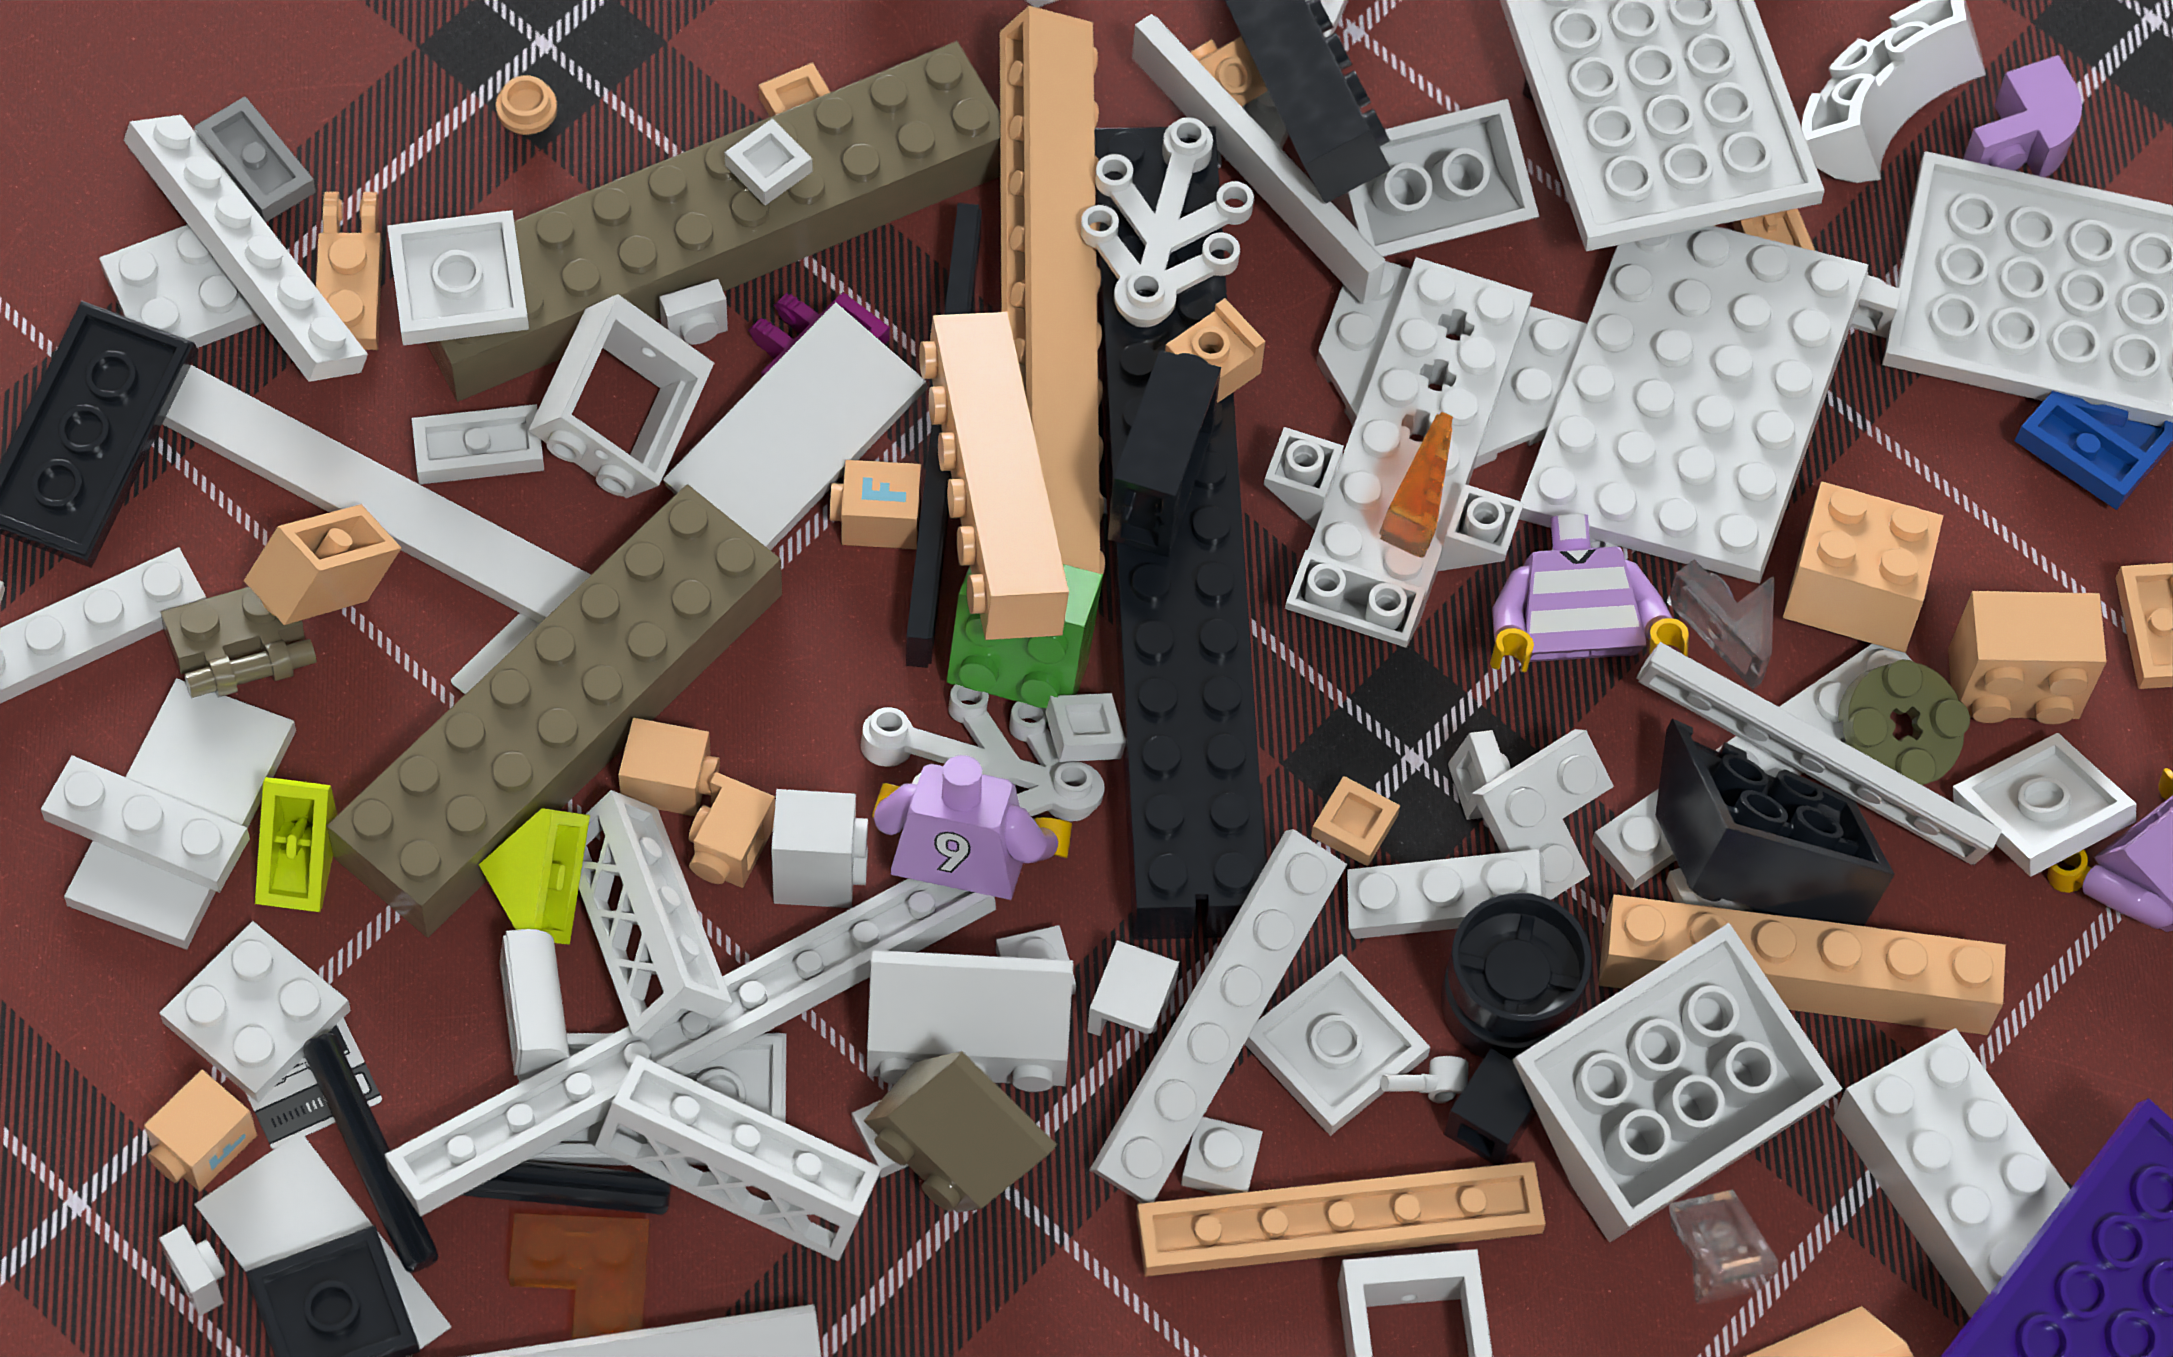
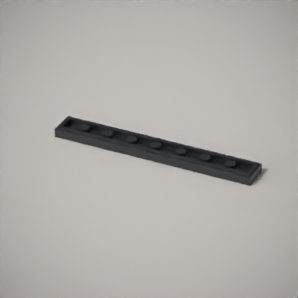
[906,203,982,668]

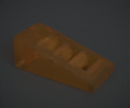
[1379,411,1453,558]

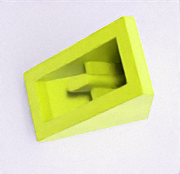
[255,777,338,912]
[479,808,590,945]

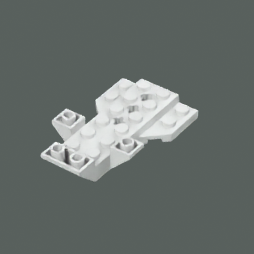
[1264,257,1587,647]

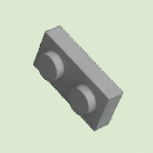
[194,96,316,223]

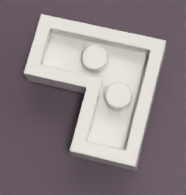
[1472,729,1614,900]

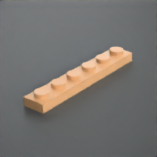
[1136,1162,1546,1277]

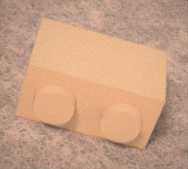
[244,504,402,625]

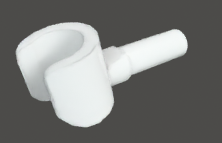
[1380,1056,1469,1103]

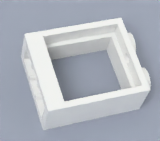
[528,294,714,498]
[1337,1249,1493,1357]

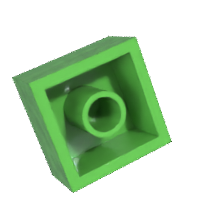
[946,564,1103,709]

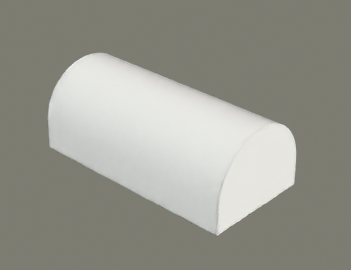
[500,929,570,1079]

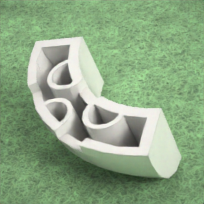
[1801,0,1986,183]

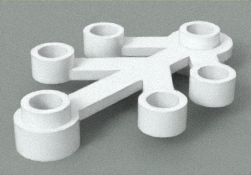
[1081,117,1254,327]
[861,684,1104,821]

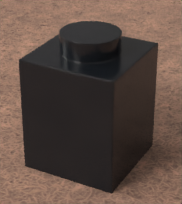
[1444,1048,1537,1166]

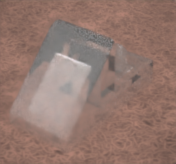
[1667,559,1774,690]
[1669,1189,1779,1305]

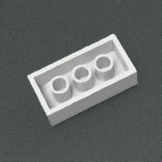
[1833,1028,2070,1318]

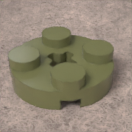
[1838,659,1970,785]

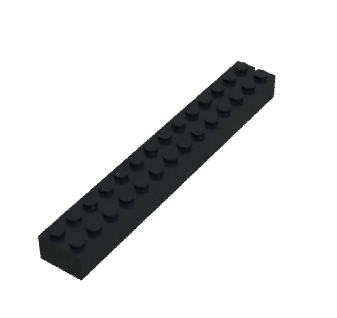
[1094,126,1266,940]

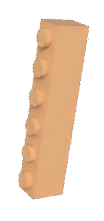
[919,312,1069,640]
[1599,895,2006,1035]

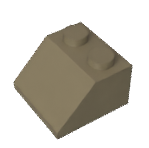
[864,1051,1057,1213]

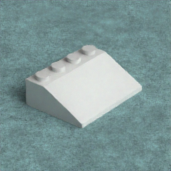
[1513,923,1842,1243]

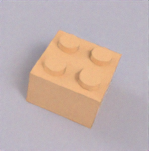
[1783,481,1943,653]
[1948,591,2107,724]

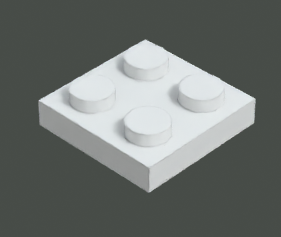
[387,210,529,345]
[99,225,263,348]
[1953,733,2136,877]
[159,921,351,1103]
[1244,954,1430,1136]

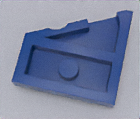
[2014,391,2173,510]

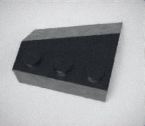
[1655,718,1895,926]

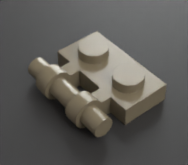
[161,587,317,698]

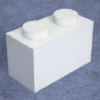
[772,789,868,908]

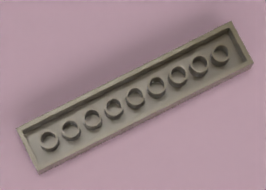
[426,41,1001,402]

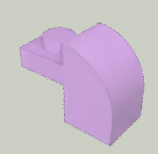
[1963,55,2082,177]

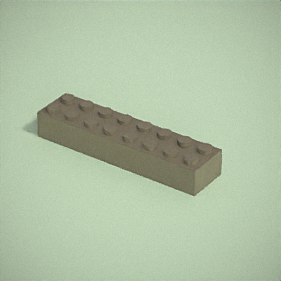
[327,484,782,938]

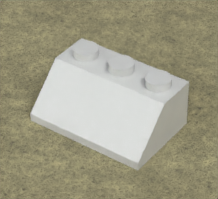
[1333,99,1539,257]
[867,950,1073,1092]

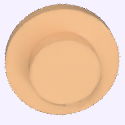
[496,75,557,135]

